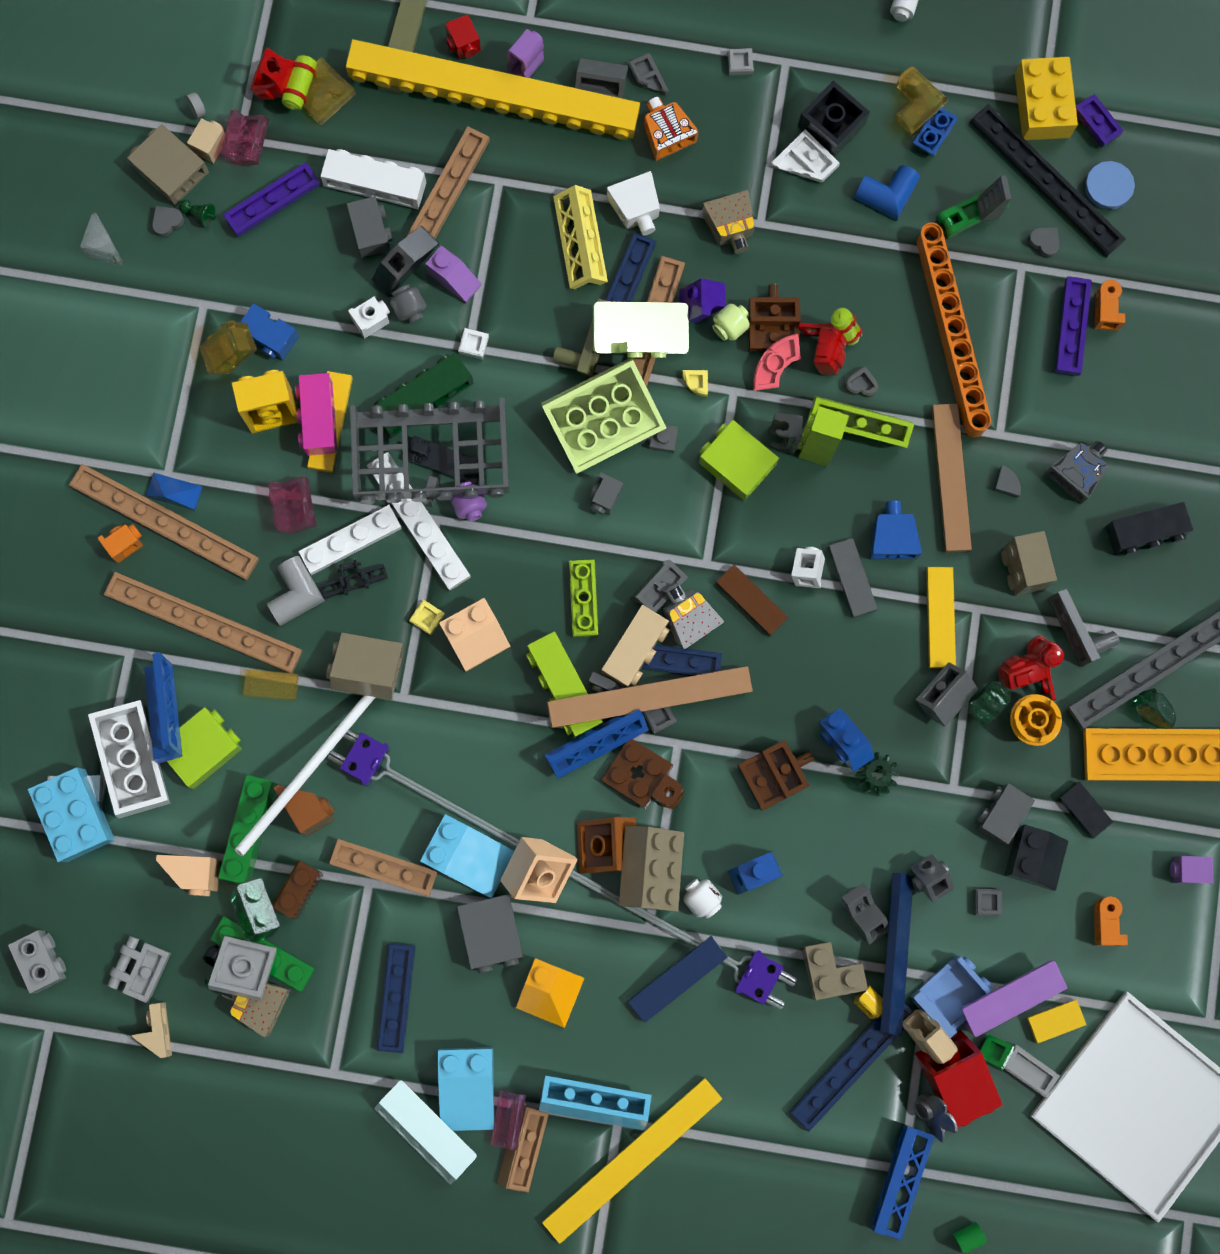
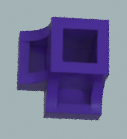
[679,278,726,323]

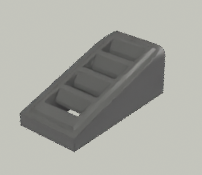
[977,175,1011,221]

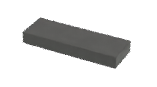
[828,538,878,618]

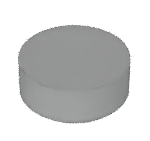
[186,92,206,119]

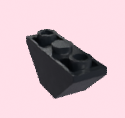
[371,226,440,297]

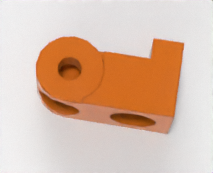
[1094,279,1125,331]
[1094,896,1128,946]

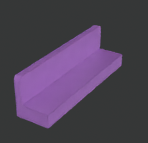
[961,960,1068,1037]

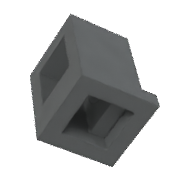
[590,472,624,515]

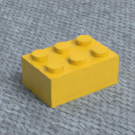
[1015,57,1078,140]
[232,370,298,434]

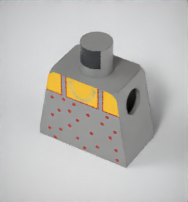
[663,583,724,649]

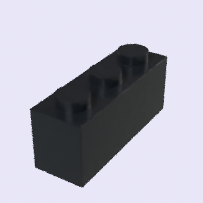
[1105,502,1193,556]

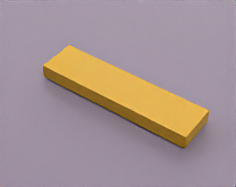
[307,371,353,473]
[926,567,956,669]

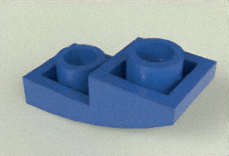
[913,106,958,157]

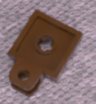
[602,739,684,809]

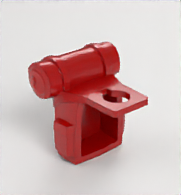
[997,636,1064,701]

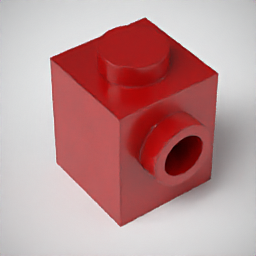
[446,14,481,60]

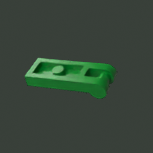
[936,191,1009,238]

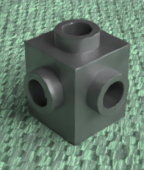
[910,854,954,903]

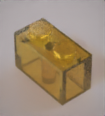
[199,321,257,374]

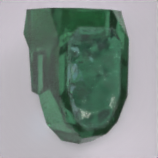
[1132,688,1176,729]

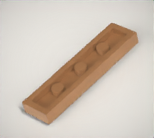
[329,839,438,897]

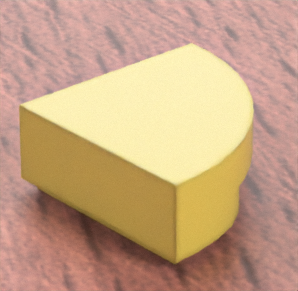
[682,370,708,397]

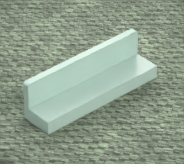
[374,1081,477,1185]

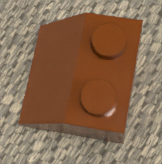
[274,785,335,836]
[577,817,637,874]

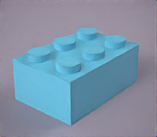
[28,767,115,862]

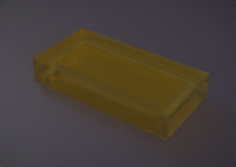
[243,669,299,701]

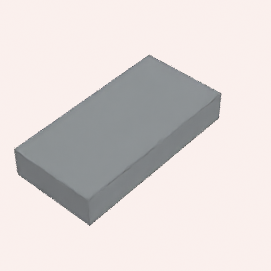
[1004,1044,1060,1098]

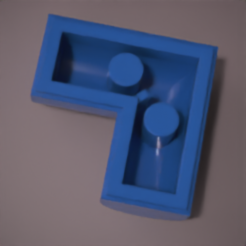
[854,165,920,221]

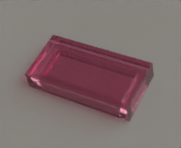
[491,1090,526,1150]

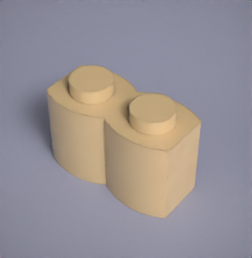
[903,1010,957,1064]

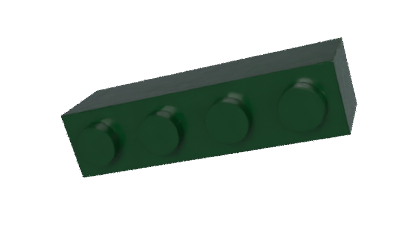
[374,353,474,438]

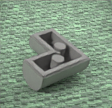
[267,556,325,626]

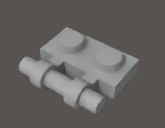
[107,936,171,1003]

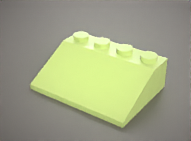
[541,358,666,474]

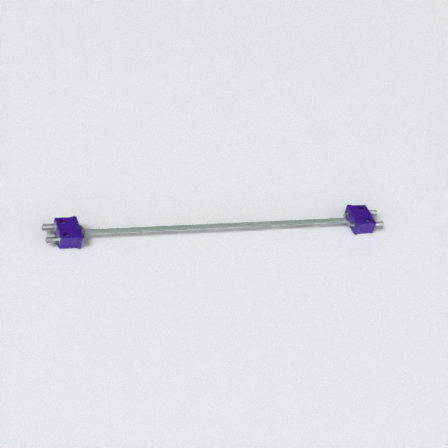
[328,730,797,1010]

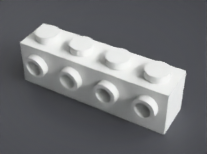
[321,149,426,210]

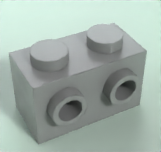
[8,930,66,994]

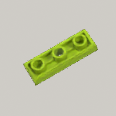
[569,560,598,637]

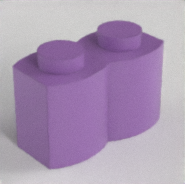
[507,29,544,78]

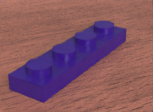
[223,162,321,237]
[1054,276,1092,376]

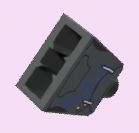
[1045,441,1108,504]

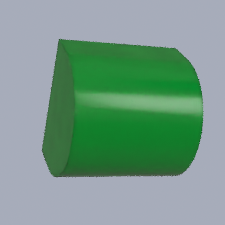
[952,1222,987,1254]

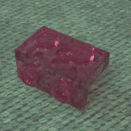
[221,110,269,165]
[269,476,317,534]

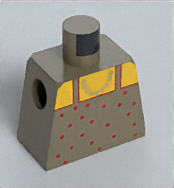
[702,190,754,254]
[222,982,291,1037]

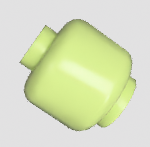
[712,304,750,341]

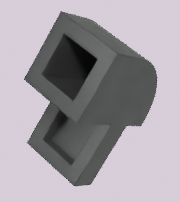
[841,883,889,945]

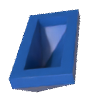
[146,473,203,511]

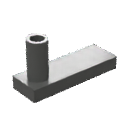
[1048,589,1120,667]

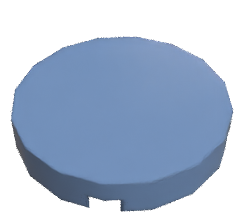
[1085,161,1135,210]

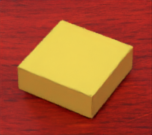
[409,600,445,635]

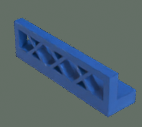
[144,652,183,764]
[545,709,648,779]
[870,1124,935,1240]

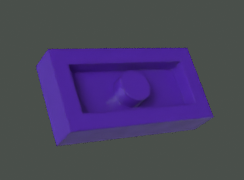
[1076,94,1124,148]

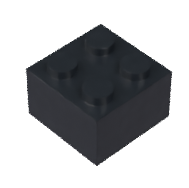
[797,80,870,157]

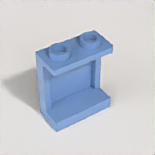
[909,955,994,1038]

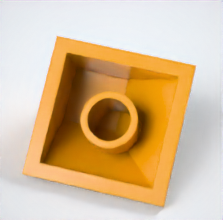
[516,958,584,1028]

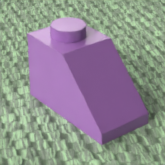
[426,245,482,303]

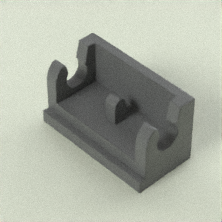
[769,412,803,454]
[630,559,688,613]

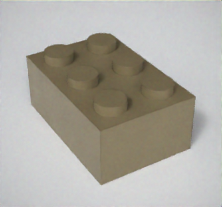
[619,826,684,912]

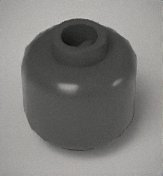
[390,284,427,324]

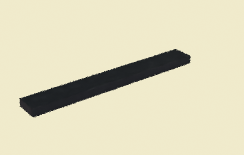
[970,104,1126,257]

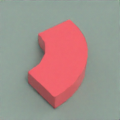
[753,334,801,391]

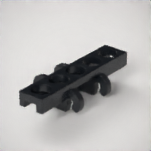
[320,558,388,599]

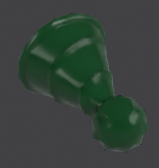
[179,199,216,227]

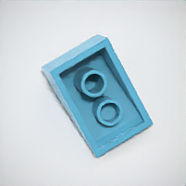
[420,814,514,898]
[438,1047,494,1131]

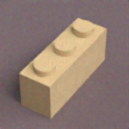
[601,605,670,688]

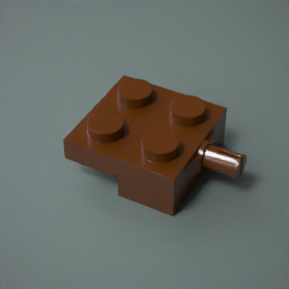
[748,284,800,352]
[737,740,814,811]

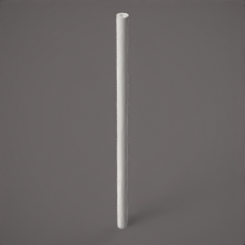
[235,695,375,856]

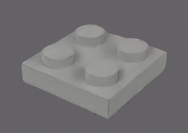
[208,936,277,1001]

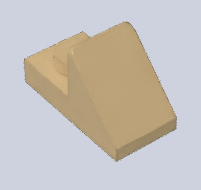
[131,1002,172,1058]

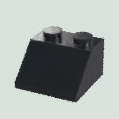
[1005,824,1068,891]

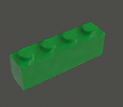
[218,775,277,885]

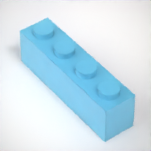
[538,1076,651,1130]

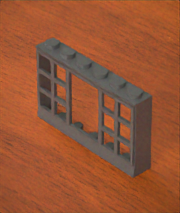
[350,398,509,504]

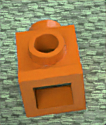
[98,524,144,563]

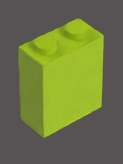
[699,420,779,501]
[167,707,242,790]

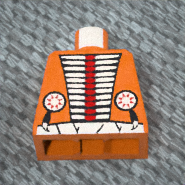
[644,97,699,161]

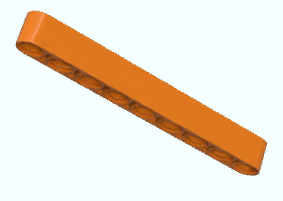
[916,223,991,438]

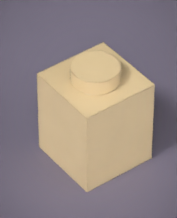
[187,118,228,164]

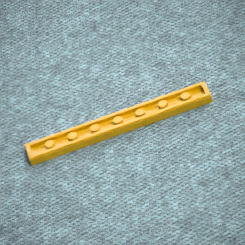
[542,1078,722,1244]

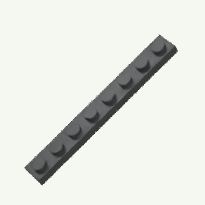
[1067,611,1220,730]

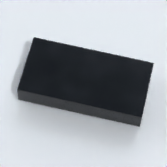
[1058,782,1113,839]

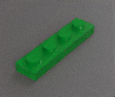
[210,916,316,992]

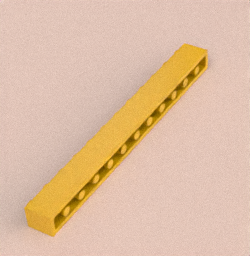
[346,39,640,140]

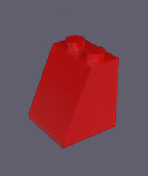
[915,1030,1003,1128]

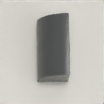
[575,58,628,99]

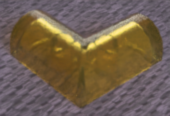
[895,67,948,135]

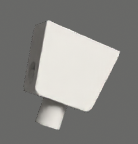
[607,171,660,235]

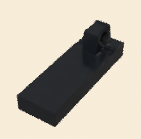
[408,436,479,485]

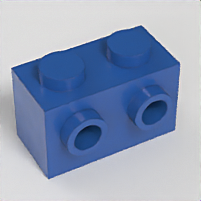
[819,708,875,772]

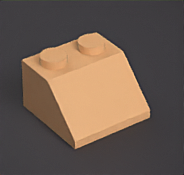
[439,598,510,672]
[500,837,577,903]
[156,855,221,896]

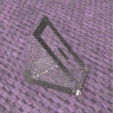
[80,213,124,265]

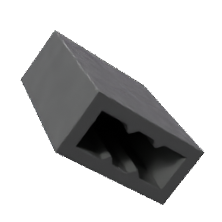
[457,894,524,973]

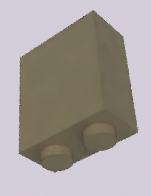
[127,124,209,206]
[326,633,403,700]

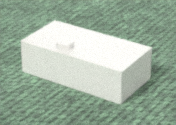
[88,700,170,819]

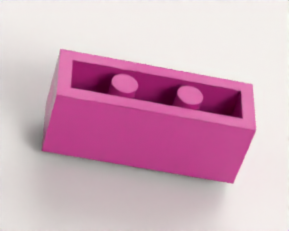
[295,373,338,456]

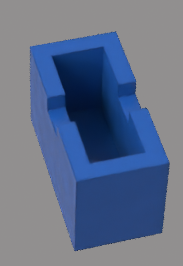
[237,303,299,361]

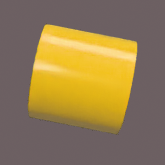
[853,985,883,1019]

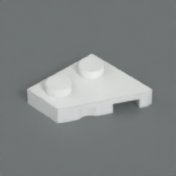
[772,129,840,183]

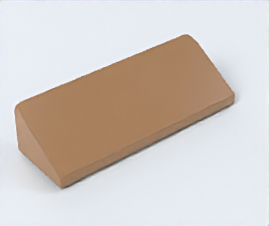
[497,1104,549,1193]

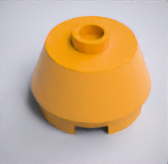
[1010,694,1062,746]

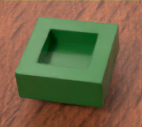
[980,1034,1014,1072]

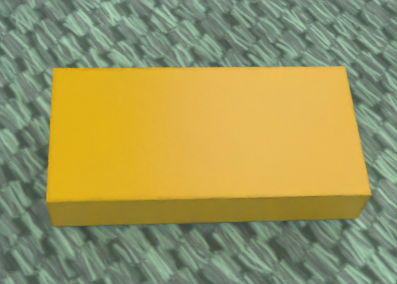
[1026,999,1087,1043]

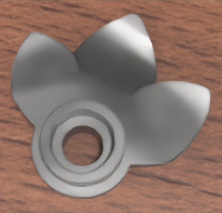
[914,1094,958,1143]

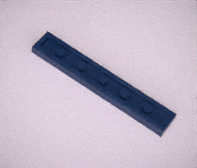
[880,873,914,1036]
[789,1003,914,1132]

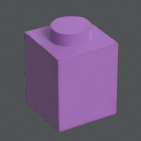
[1170,856,1213,884]

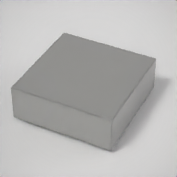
[727,48,754,76]

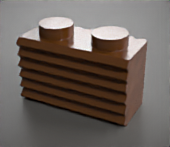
[271,860,323,919]

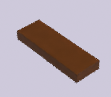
[716,564,789,636]

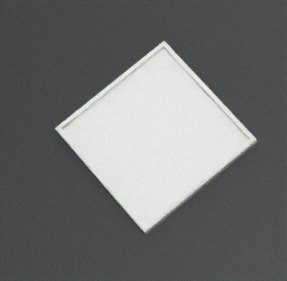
[1029,991,1220,1223]

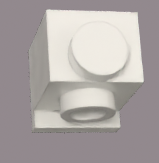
[348,297,390,339]
[791,547,825,588]

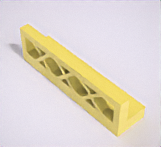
[553,185,608,289]

